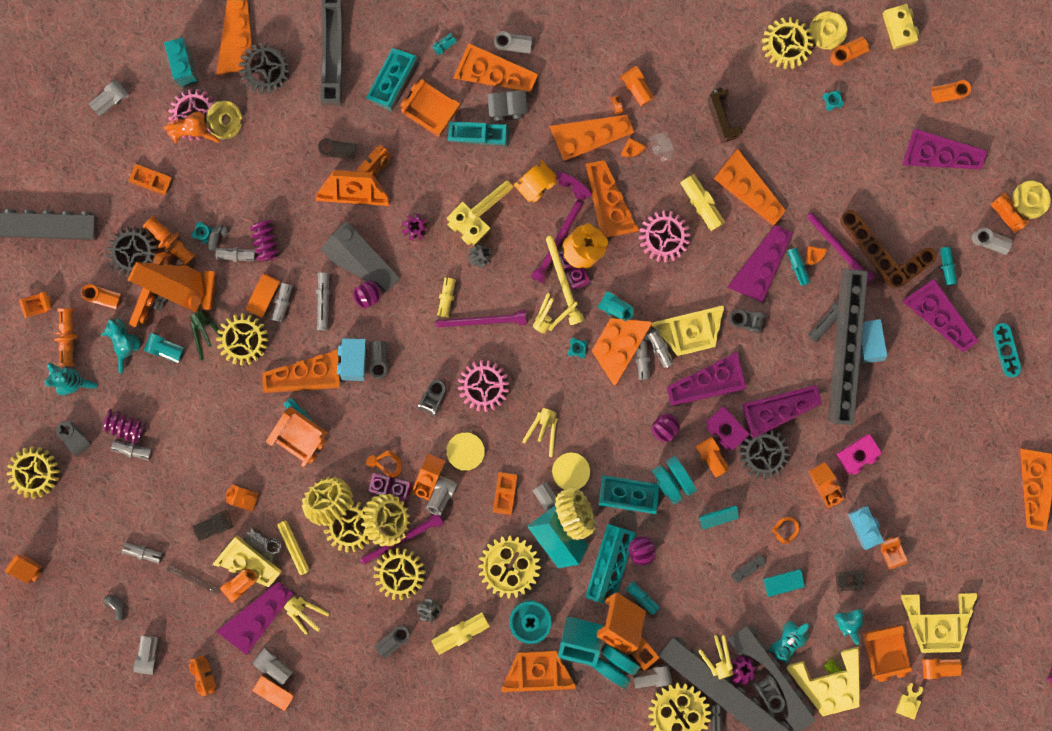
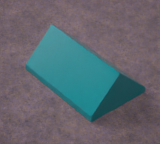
[366,48,418,112]
[598,475,659,514]
[527,506,589,568]

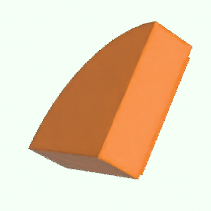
[611,95,623,115]
[621,138,646,157]
[805,246,827,265]

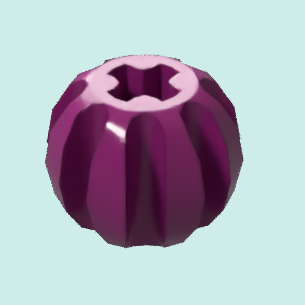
[401,213,430,241]
[353,281,381,308]
[651,413,680,442]
[629,537,656,565]
[731,655,757,684]

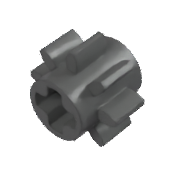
[468,243,492,269]
[417,598,441,623]

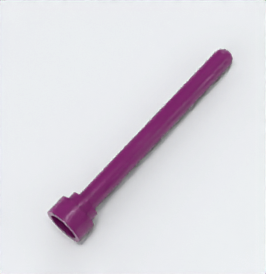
[531,200,582,284]
[807,213,875,284]
[435,310,527,327]
[360,514,445,564]

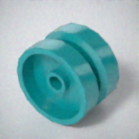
[652,456,697,505]
[509,600,552,644]
[592,643,641,689]

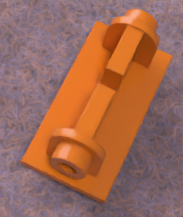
[356,145,392,178]
[990,193,1029,234]
[189,655,217,696]

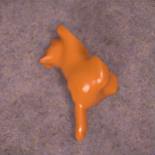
[164,112,220,144]

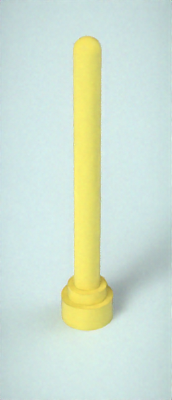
[546,235,585,325]

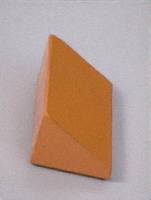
[199,271,217,311]
[252,674,295,711]

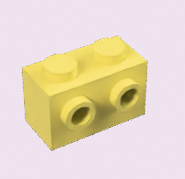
[882,4,919,50]
[447,202,490,246]

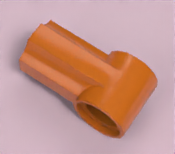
[830,36,870,66]
[620,66,654,107]
[931,80,971,104]
[81,284,122,310]
[695,437,729,478]
[220,568,258,603]
[922,658,962,679]

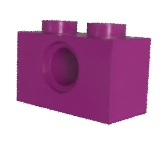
[705,406,750,450]

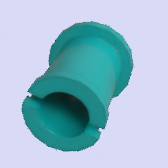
[432,33,457,56]

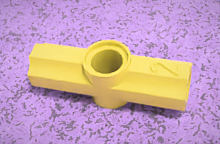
[680,174,725,231]
[431,612,490,655]

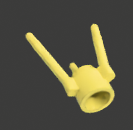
[533,293,578,334]
[522,408,558,457]
[284,596,329,635]
[699,635,734,680]

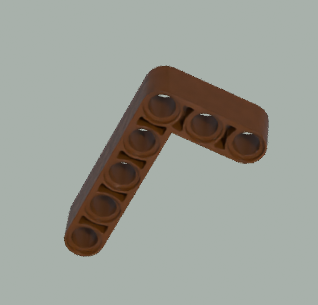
[840,210,937,289]

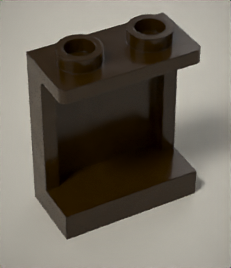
[707,88,743,144]

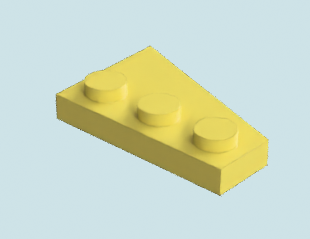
[213,535,282,587]

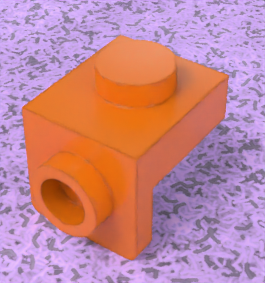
[19,291,52,318]
[226,484,259,511]
[881,537,908,570]

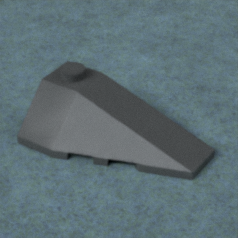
[320,221,400,292]

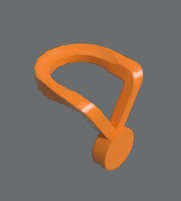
[366,450,402,477]
[772,517,799,545]

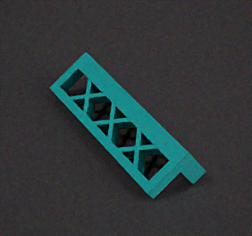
[585,524,636,604]

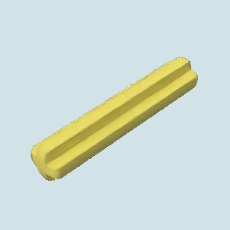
[468,181,513,220]
[277,521,309,575]

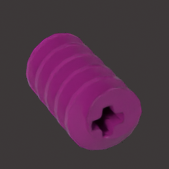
[250,220,280,262]
[103,408,147,444]

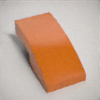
[128,164,172,195]
[245,273,281,318]
[493,472,517,515]

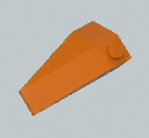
[128,262,204,313]

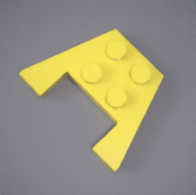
[901,593,977,653]
[787,646,861,716]

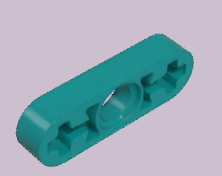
[992,323,1021,378]

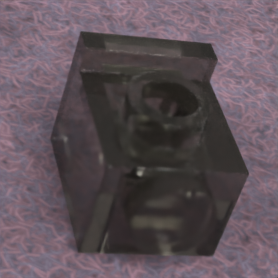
[835,569,865,591]

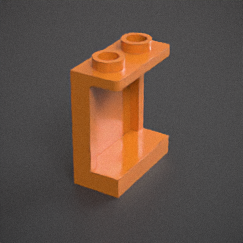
[400,79,461,138]
[266,406,328,467]
[597,592,646,655]
[863,624,913,682]

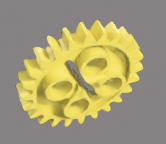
[478,535,541,598]
[648,682,711,731]

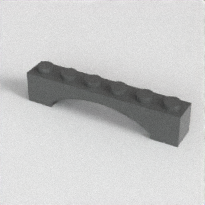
[320,0,343,106]
[727,625,816,731]

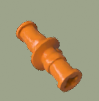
[142,215,196,265]
[54,308,79,366]

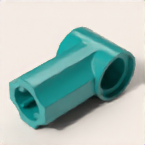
[597,291,634,322]
[143,333,185,363]

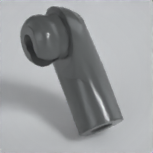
[208,224,229,251]
[104,594,125,620]

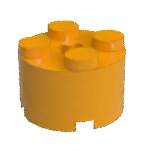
[514,159,558,203]
[563,223,608,269]

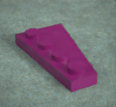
[902,129,987,169]
[727,225,793,303]
[902,279,979,352]
[667,352,746,407]
[742,385,822,438]
[216,582,294,655]

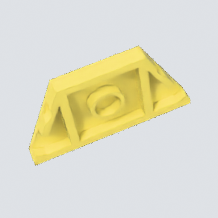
[652,306,724,356]

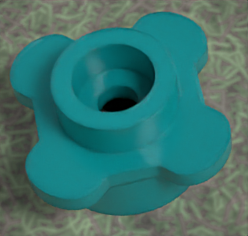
[822,90,844,111]
[191,221,214,244]
[567,338,588,359]

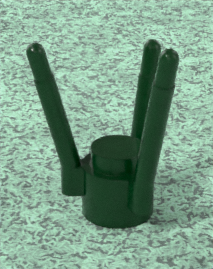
[190,311,222,361]

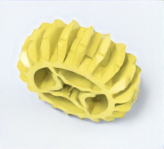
[762,17,814,69]
[216,314,269,366]
[7,447,60,499]
[302,476,353,526]
[555,487,595,540]
[361,494,411,546]
[323,500,370,552]
[374,548,426,600]

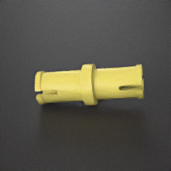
[437,277,456,318]

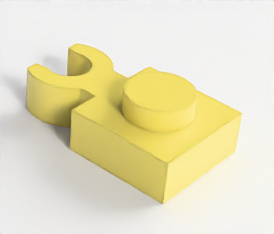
[896,683,923,719]

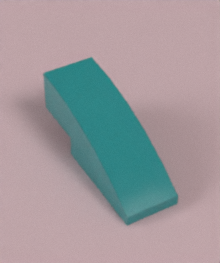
[448,122,510,146]

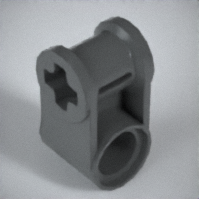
[728,310,766,334]
[417,380,446,418]
[56,421,92,457]
[753,674,785,712]

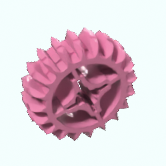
[168,89,216,141]
[639,211,691,263]
[458,360,510,412]

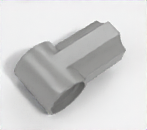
[494,31,532,54]
[89,80,129,117]
[972,228,1012,255]
[426,475,458,516]
[532,482,556,512]
[134,635,158,675]
[252,647,293,685]
[633,664,672,689]

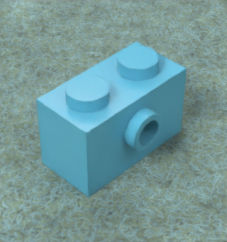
[860,319,887,364]
[337,338,366,381]
[847,506,884,550]

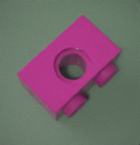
[835,434,882,475]

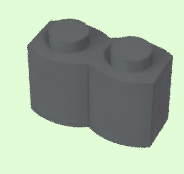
[487,90,528,122]

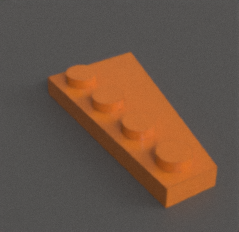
[216,0,254,75]
[453,43,538,92]
[549,115,634,161]
[714,149,786,226]
[585,160,639,238]
[129,251,175,327]
[262,349,340,393]
[1020,448,1052,531]

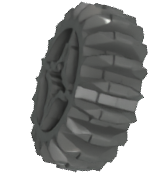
[238,42,290,94]
[107,226,159,277]
[738,429,791,480]

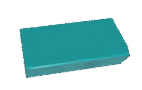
[698,505,739,530]
[763,569,805,597]

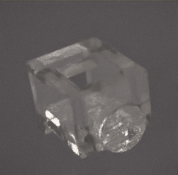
[648,131,675,162]

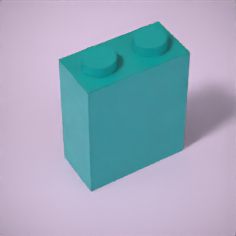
[164,37,199,87]
[558,616,604,667]

